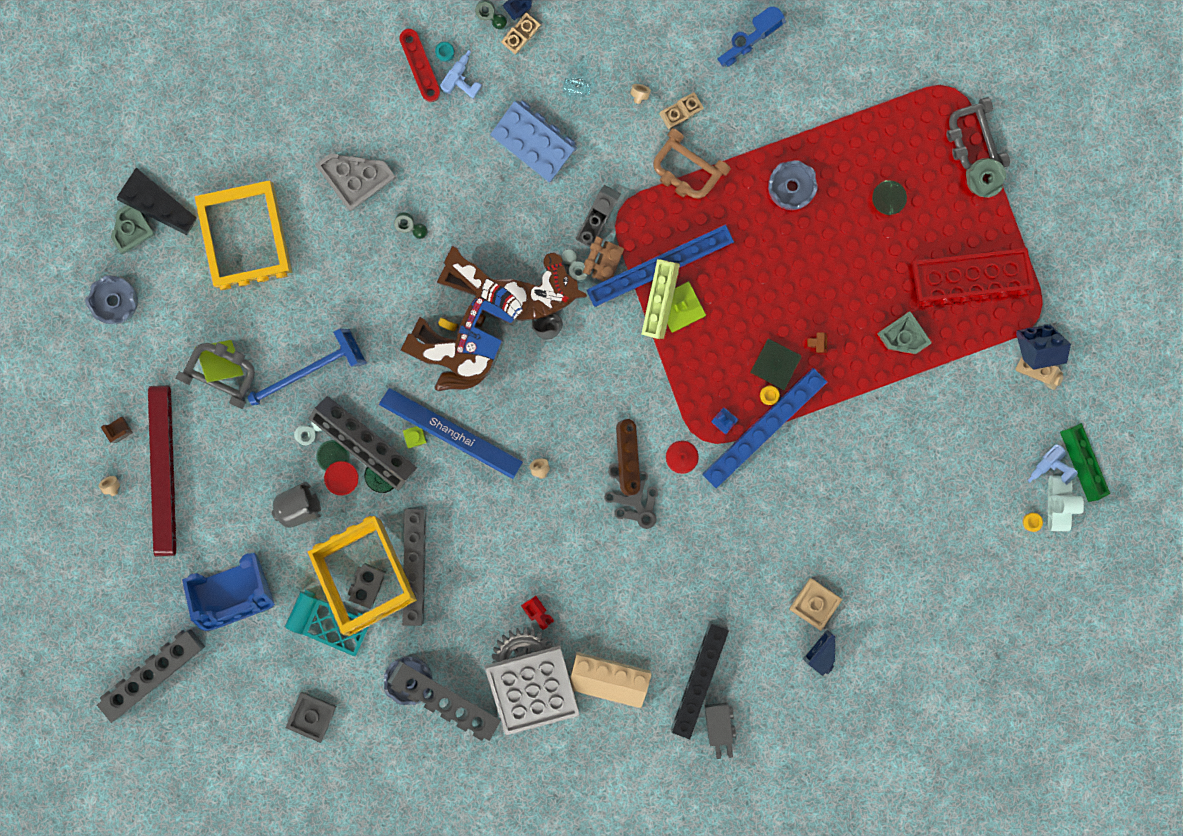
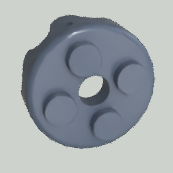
[768,161,817,210]
[85,275,138,325]
[384,656,432,705]

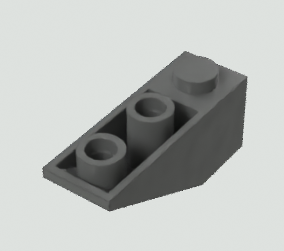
[575,185,621,247]

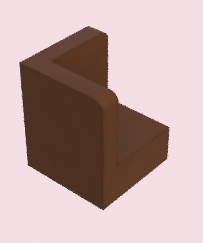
[101,417,133,443]

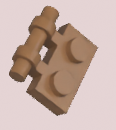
[583,236,624,282]

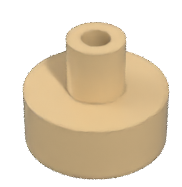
[630,84,651,104]
[529,458,550,479]
[99,476,120,496]

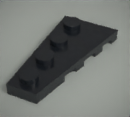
[117,168,197,235]

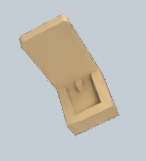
[1016,357,1063,390]

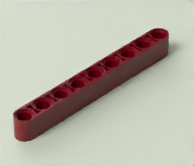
[148,385,177,557]

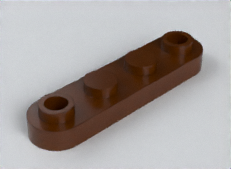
[616,419,640,496]

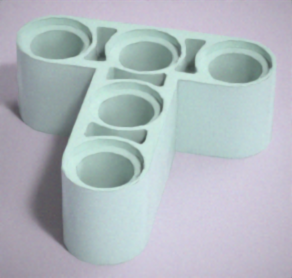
[1048,475,1084,531]

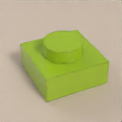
[402,426,427,449]

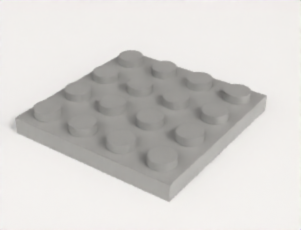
[485,646,580,736]

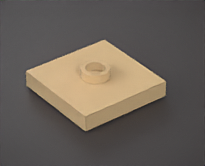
[789,578,843,631]

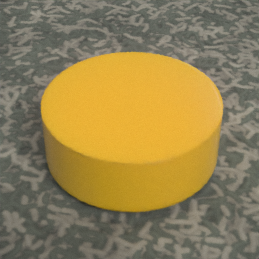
[438,317,458,331]
[760,386,780,405]
[1022,513,1043,532]

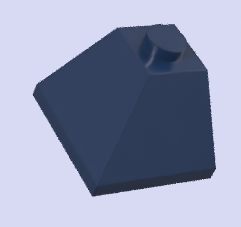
[803,630,836,676]

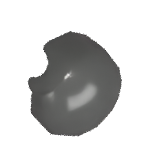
[532,313,563,340]

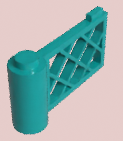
[285,589,369,657]

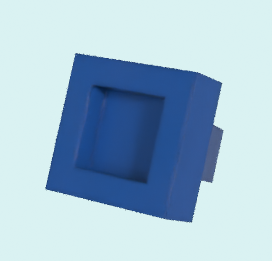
[711,407,738,434]

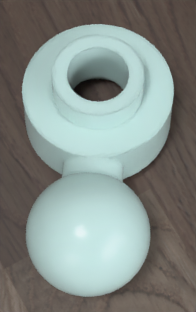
[561,249,587,282]
[294,422,323,445]

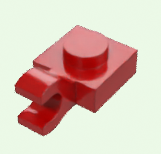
[521,595,554,630]

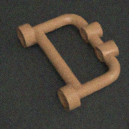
[653,128,731,198]

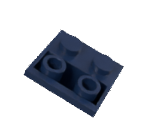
[1016,324,1071,370]

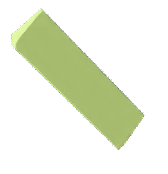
[641,259,680,339]

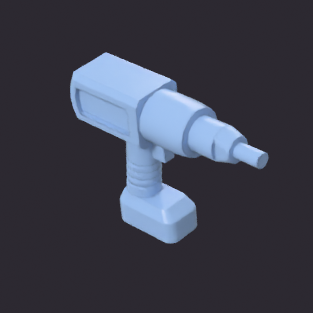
[440,50,482,99]
[1027,444,1078,485]

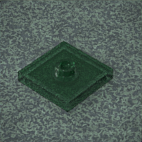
[750,339,802,390]

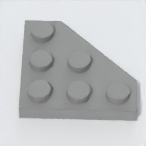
[315,153,396,212]

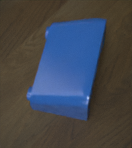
[182,553,275,631]

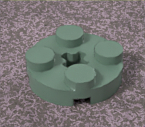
[966,158,1006,197]

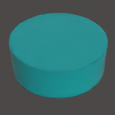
[435,42,455,62]

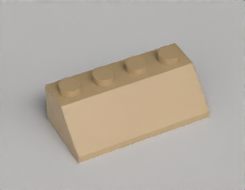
[570,652,651,708]

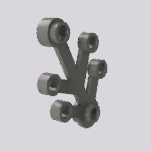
[604,463,658,529]

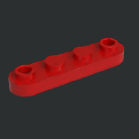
[399,29,441,102]

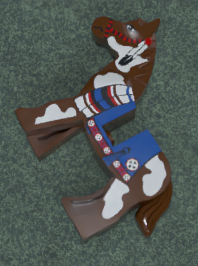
[400,246,587,391]

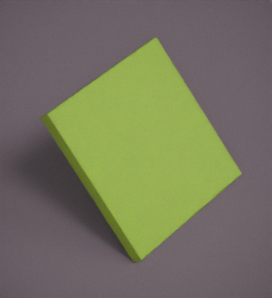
[667,282,706,333]
[195,340,244,383]

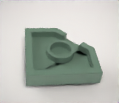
[111,205,155,254]
[877,311,932,354]

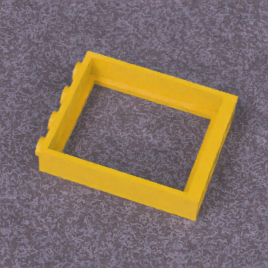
[194,180,292,291]
[308,516,417,636]

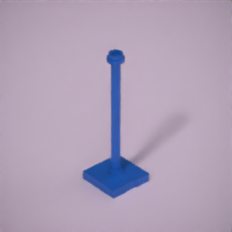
[247,328,367,406]

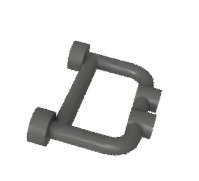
[947,97,1010,170]
[176,342,255,409]

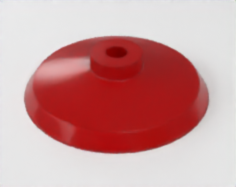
[666,441,699,474]
[324,461,359,496]

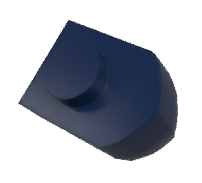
[502,0,532,21]

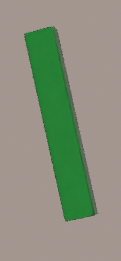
[1060,423,1110,502]

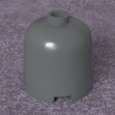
[272,482,321,528]

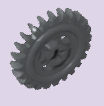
[492,627,552,663]

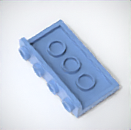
[490,100,577,183]

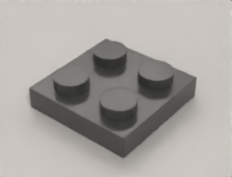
[285,692,337,743]

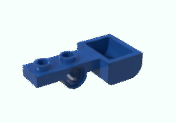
[717,7,786,67]

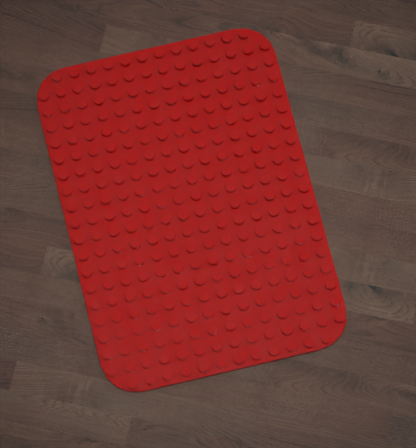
[615,85,1043,444]

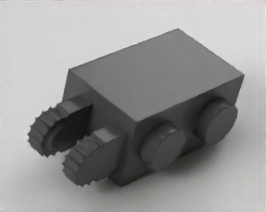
[704,702,736,759]

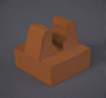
[807,333,828,353]

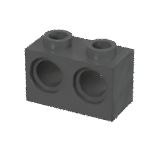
[348,563,386,609]

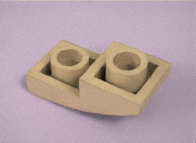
[501,12,542,55]
[659,92,704,130]

